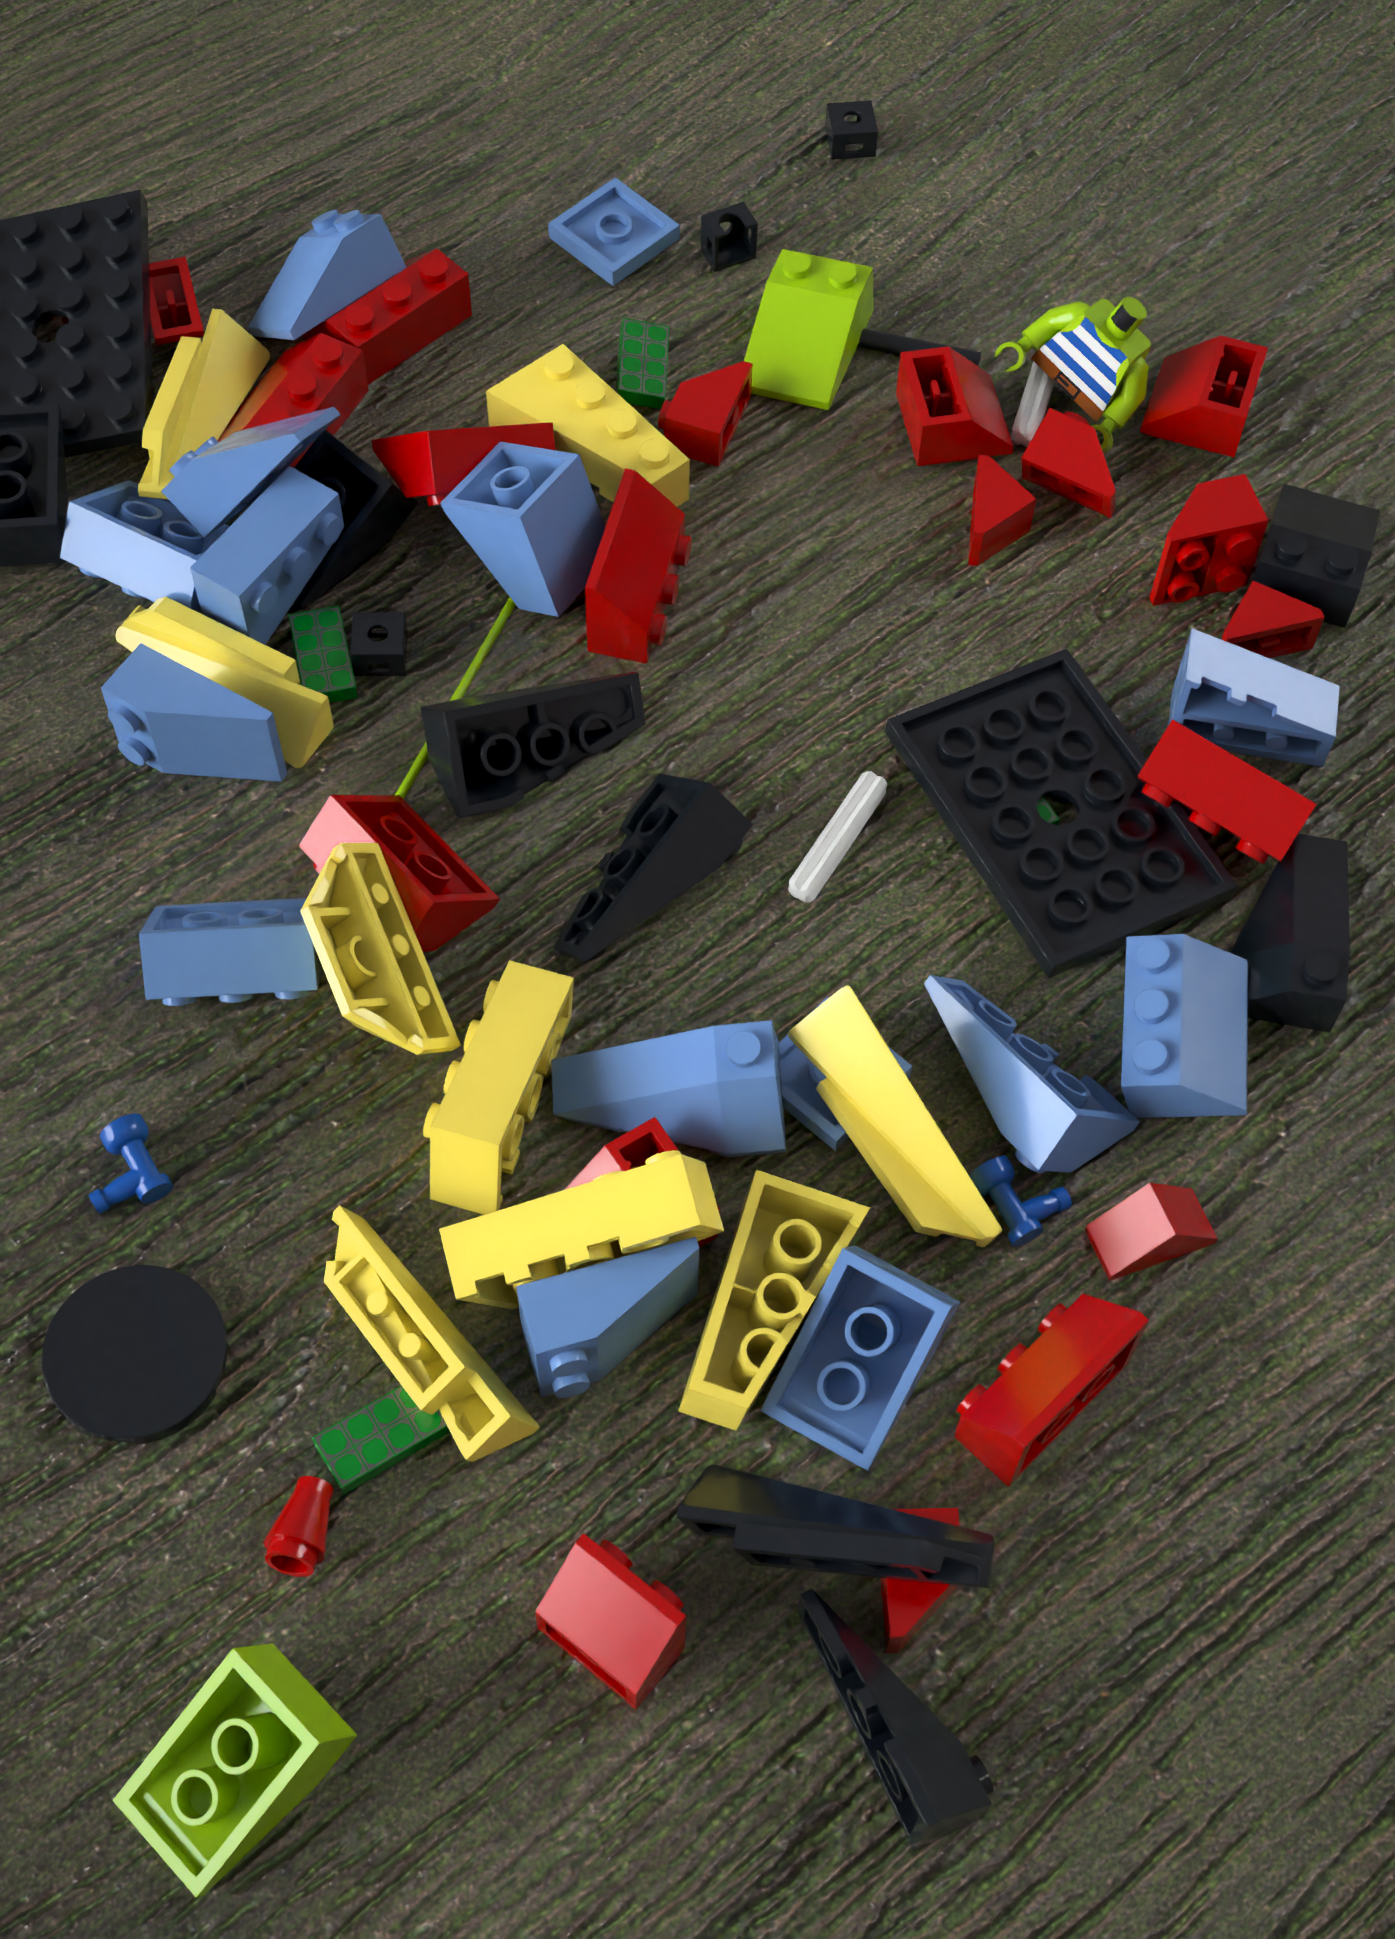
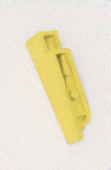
[138,309,271,500]
[116,596,334,769]
[787,985,1002,1248]
[324,1205,540,1462]

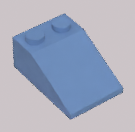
[248,210,406,340]
[161,407,341,538]
[101,643,287,782]
[516,1237,699,1398]
[760,1245,961,1471]

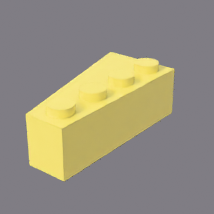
[486,344,690,507]
[439,1150,724,1310]
[678,1170,870,1431]

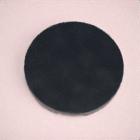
[42,1265,229,1445]

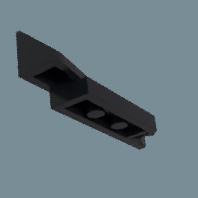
[677,1465,995,1588]

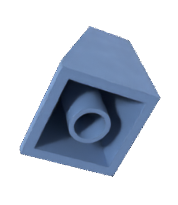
[440,442,605,617]

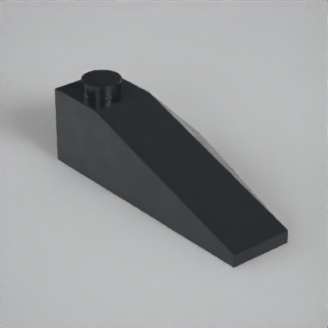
[421,672,646,818]
[553,773,753,963]
[1230,833,1350,1033]
[797,1589,994,1852]

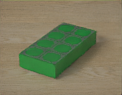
[615,318,670,409]
[288,606,358,703]
[311,1385,450,1495]

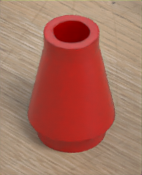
[263,1476,334,1577]

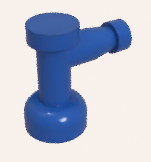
[88,1113,173,1215]
[969,1156,1072,1247]

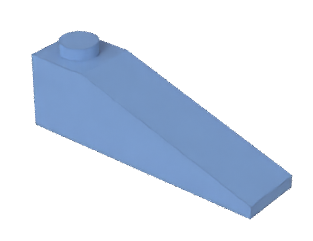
[924,975,1140,1173]
[551,1020,786,1157]

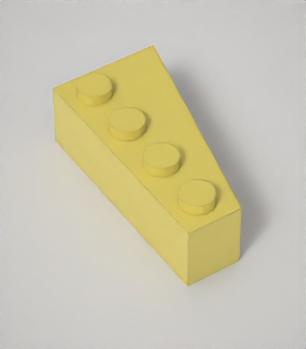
[423,960,574,1215]

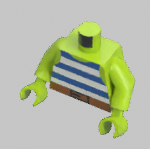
[995,296,1151,454]

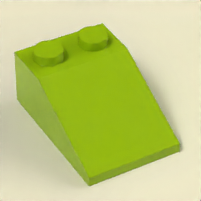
[744,249,874,410]
[112,1643,357,1898]

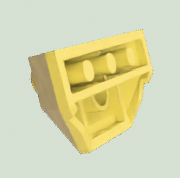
[300,843,461,1055]

